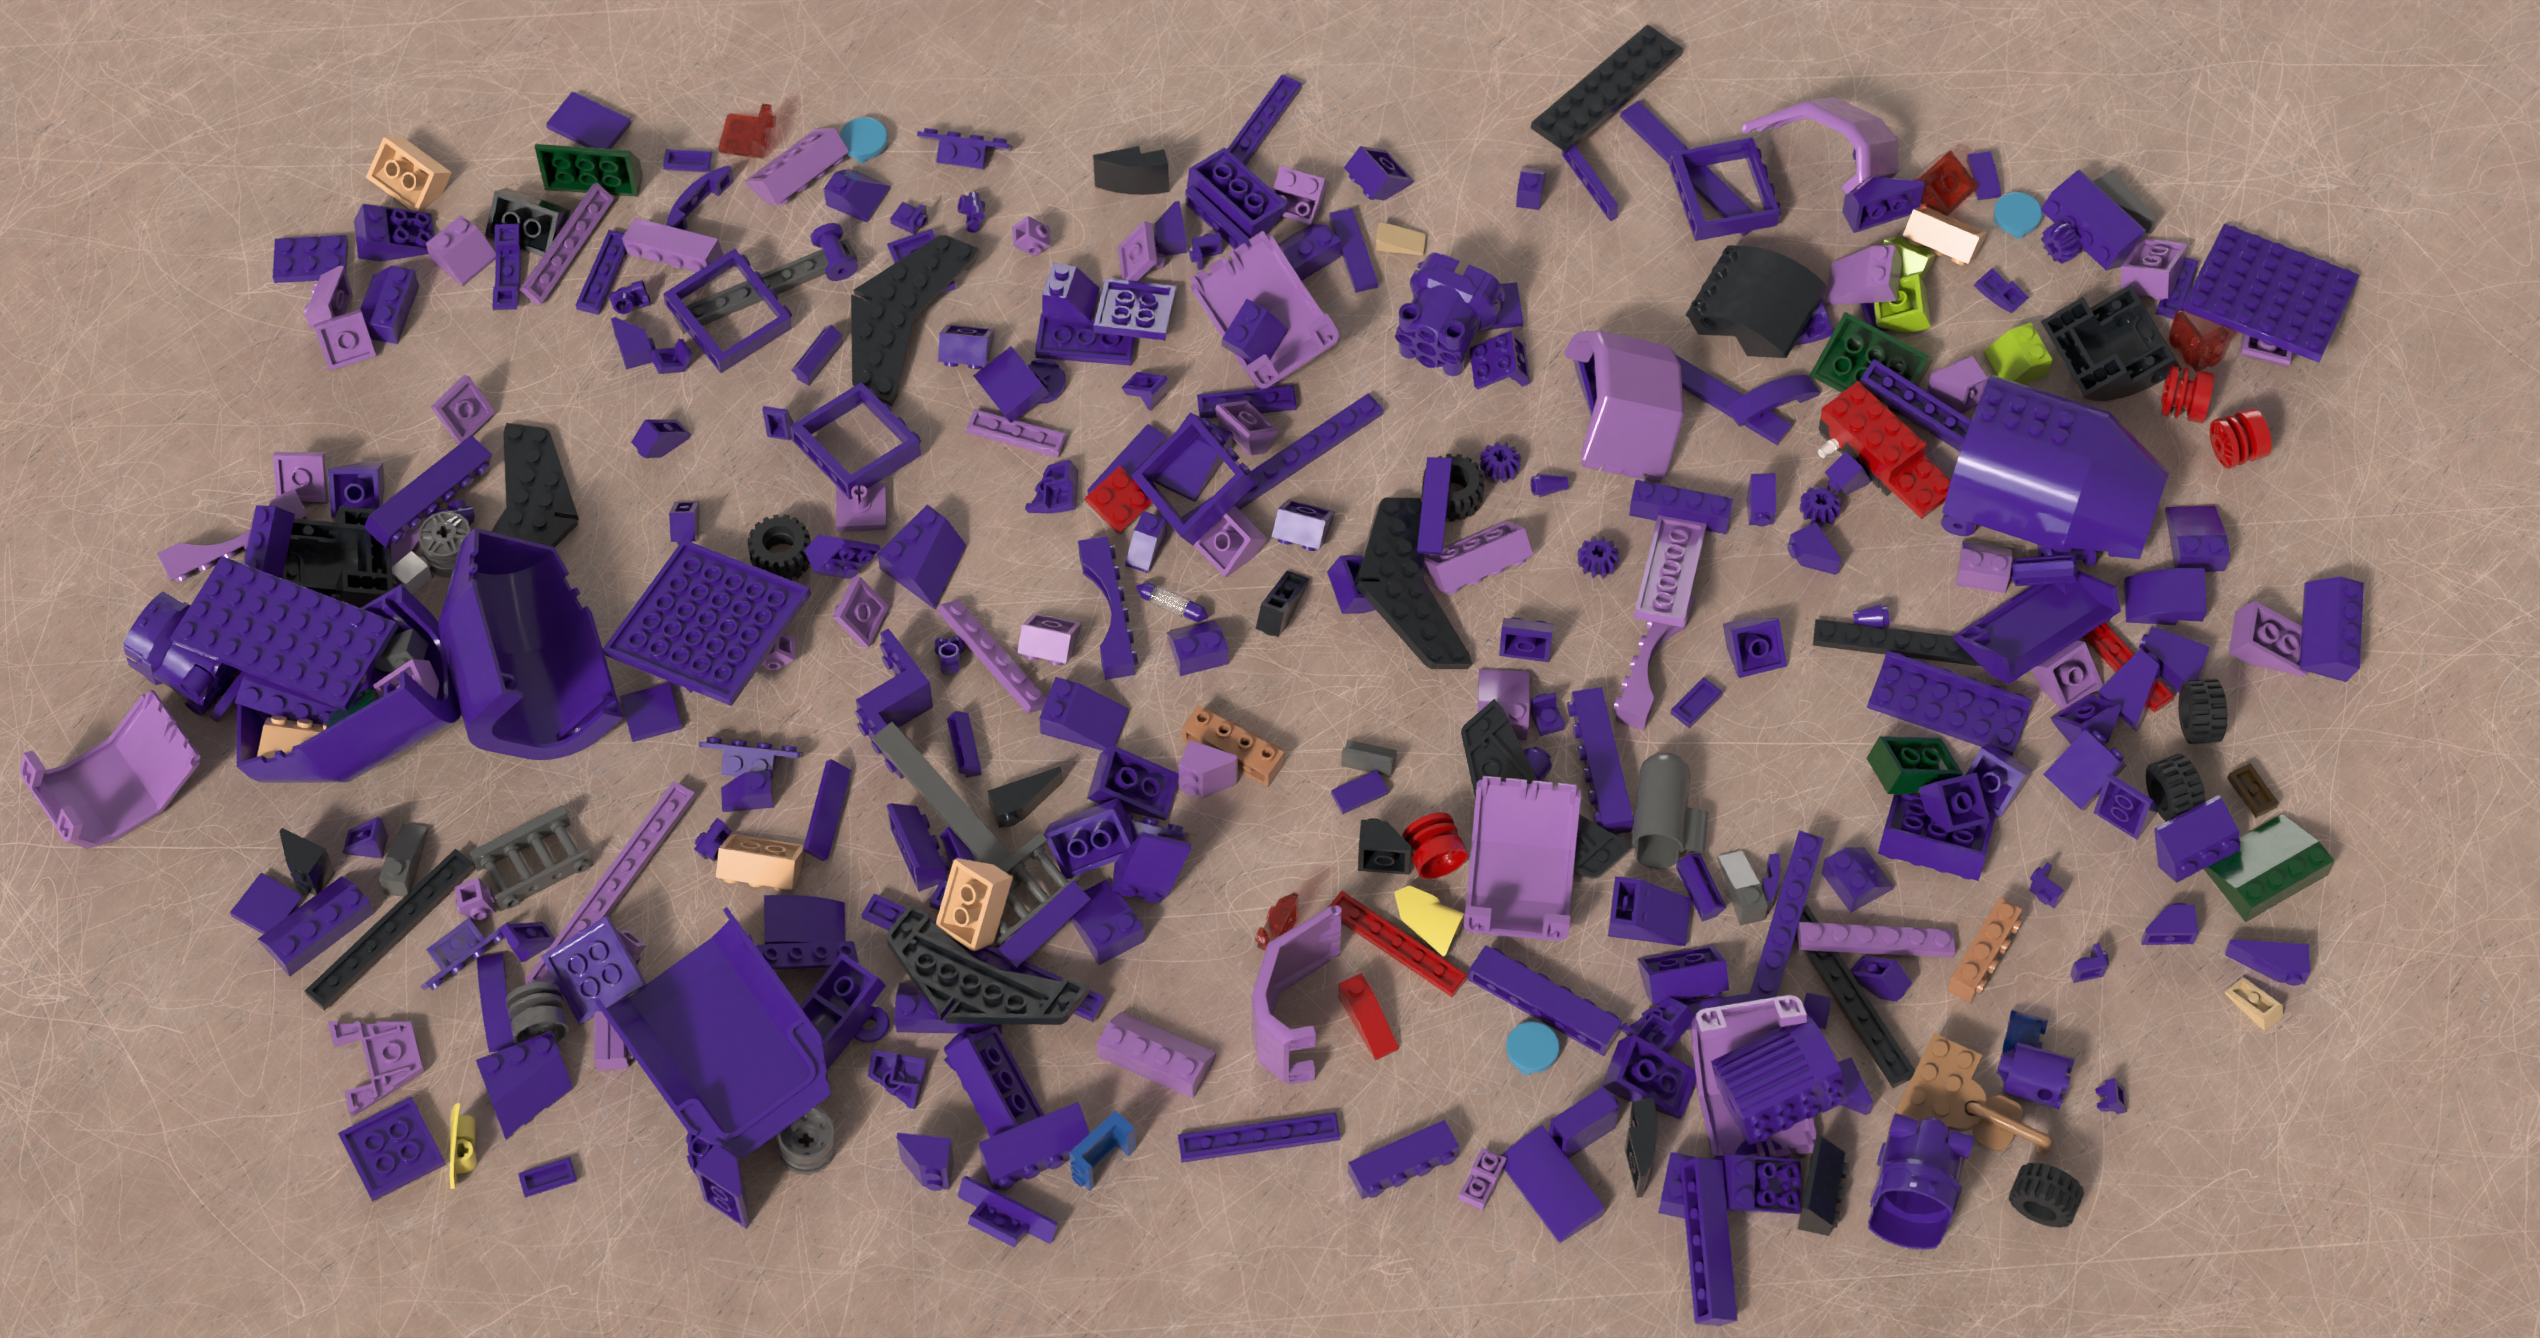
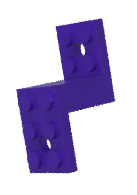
[855,628,933,779]

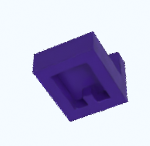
[890,201,928,234]
[1530,693,1564,736]
[2070,943,2109,983]

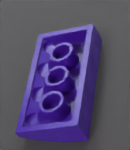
[1501,1125,1605,1244]

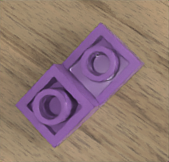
[1458,1148,1507,1210]

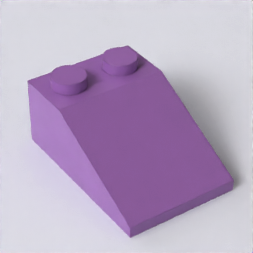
[2121,237,2189,300]
[1826,245,1902,305]
[2229,601,2308,677]
[1477,669,1529,740]

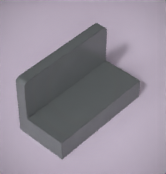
[1341,740,1397,777]

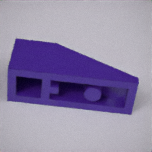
[2225,939,2310,986]

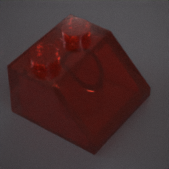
[1912,150,1979,216]

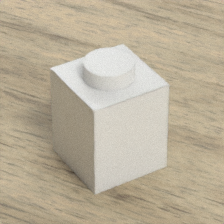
[392,551,432,595]

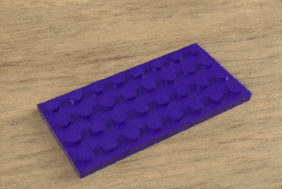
[170,556,398,711]

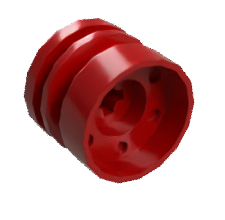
[2161,365,2214,424]
[2209,408,2272,469]
[1402,812,1468,879]

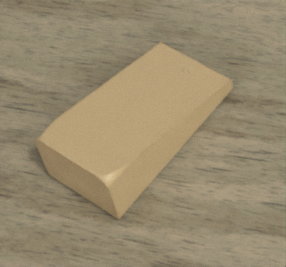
[1376,223,1426,255]
[2225,976,2283,1031]

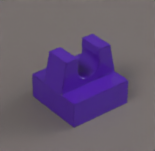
[2095,1078,2127,1114]

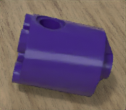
[1996,1041,2075,1110]

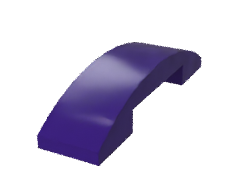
[666,165,734,230]
[492,224,521,310]
[1726,374,1821,427]
[477,953,515,1053]

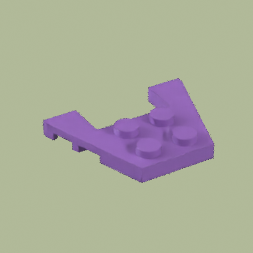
[328,1021,424,1117]

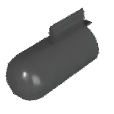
[1632,752,1708,869]

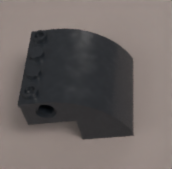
[1686,245,1828,358]
[2041,284,2182,401]
[282,506,393,608]

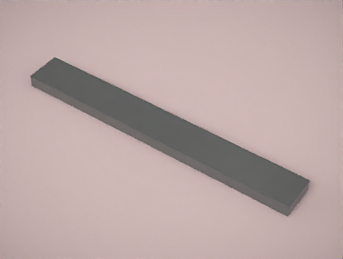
[673,239,857,334]
[872,722,1022,890]

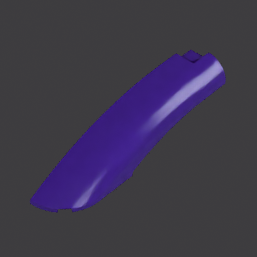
[686,953,886,1176]

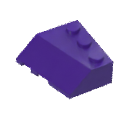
[877,505,966,609]
[476,1031,573,1140]

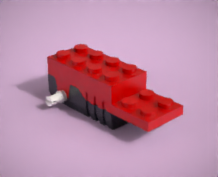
[1818,381,1951,519]

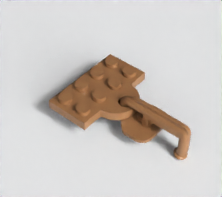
[1888,1033,2052,1155]

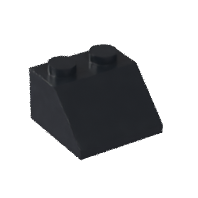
[1358,818,1411,875]
[279,828,335,895]

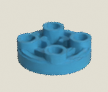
[840,117,888,163]
[1993,192,2042,239]
[1506,1022,1559,1075]

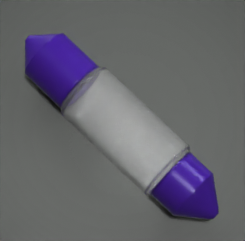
[1136,582,1209,622]

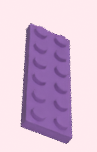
[1634,515,1707,627]

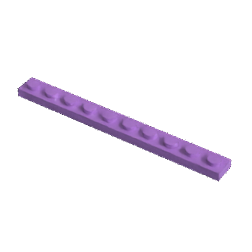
[525,781,696,985]

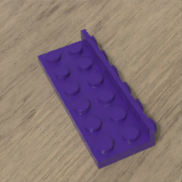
[1867,651,2032,757]

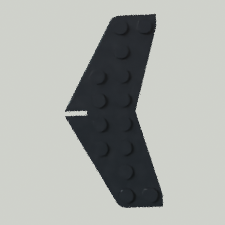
[851,235,981,407]
[491,423,579,547]
[1354,497,1472,669]
[1461,699,1631,879]
[886,904,1089,1025]

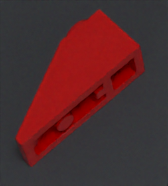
[1338,973,1399,1061]

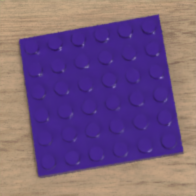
[2181,224,2359,363]
[602,539,811,706]

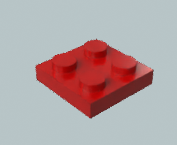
[1084,466,1153,535]

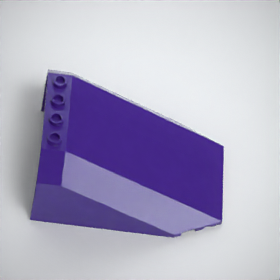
[595,907,831,1160]

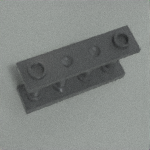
[469,805,593,911]
[996,832,1081,947]

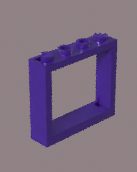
[1669,137,1782,241]
[663,249,793,374]
[790,382,921,499]
[1131,414,1256,546]

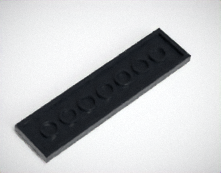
[1531,24,1683,153]

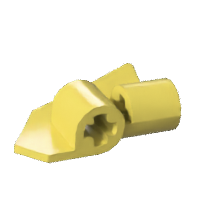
[1394,886,1465,957]
[450,1103,478,1189]

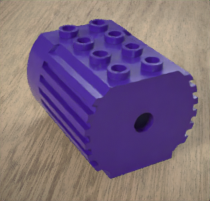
[1711,1015,1847,1146]

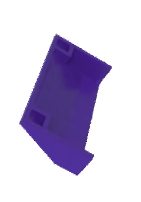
[1953,570,2121,684]

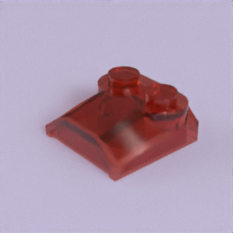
[1255,893,1299,951]

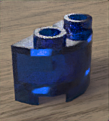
[2000,1010,2048,1058]

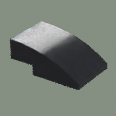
[1093,146,1169,195]
[1624,1098,1657,1198]

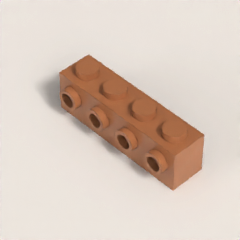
[1182,705,1285,787]
[1947,897,2023,1003]

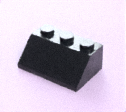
[485,188,571,256]
[1797,1135,1849,1236]

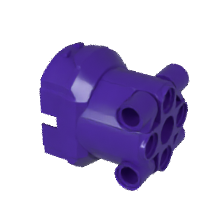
[1395,252,1505,376]
[123,591,238,716]
[1868,1113,1974,1250]

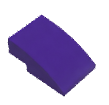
[973,346,1049,423]
[2124,568,2207,625]
[764,895,846,944]

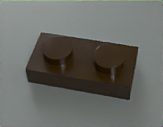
[2227,763,2279,818]

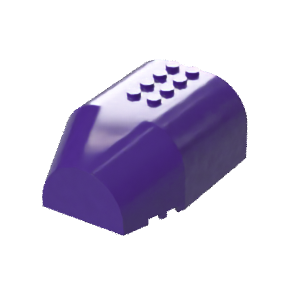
[1942,374,2170,559]
[438,528,623,760]
[237,584,461,783]

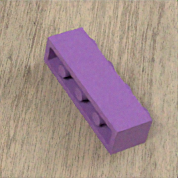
[622,218,723,273]

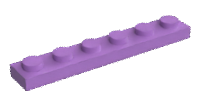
[520,183,614,305]
[937,599,1047,714]
[1797,922,1955,958]

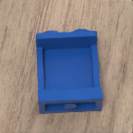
[1069,1110,1136,1191]

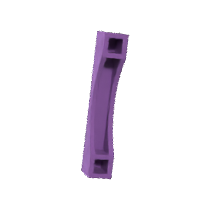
[156,488,308,583]
[1613,595,1695,731]

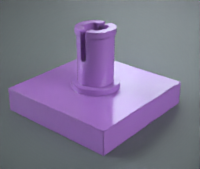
[1118,221,1165,282]
[314,310,376,371]
[431,375,495,444]
[273,452,328,502]
[836,483,887,532]
[833,577,889,647]

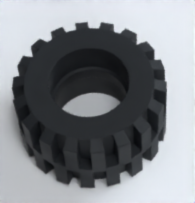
[1422,454,1484,521]
[747,514,811,581]
[2178,679,2228,744]
[2145,754,2206,822]
[2009,1163,2084,1228]

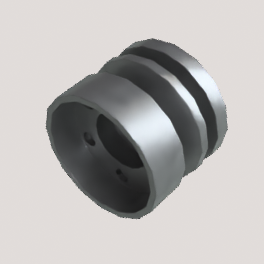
[418,512,471,578]
[505,982,569,1044]
[777,1107,835,1175]

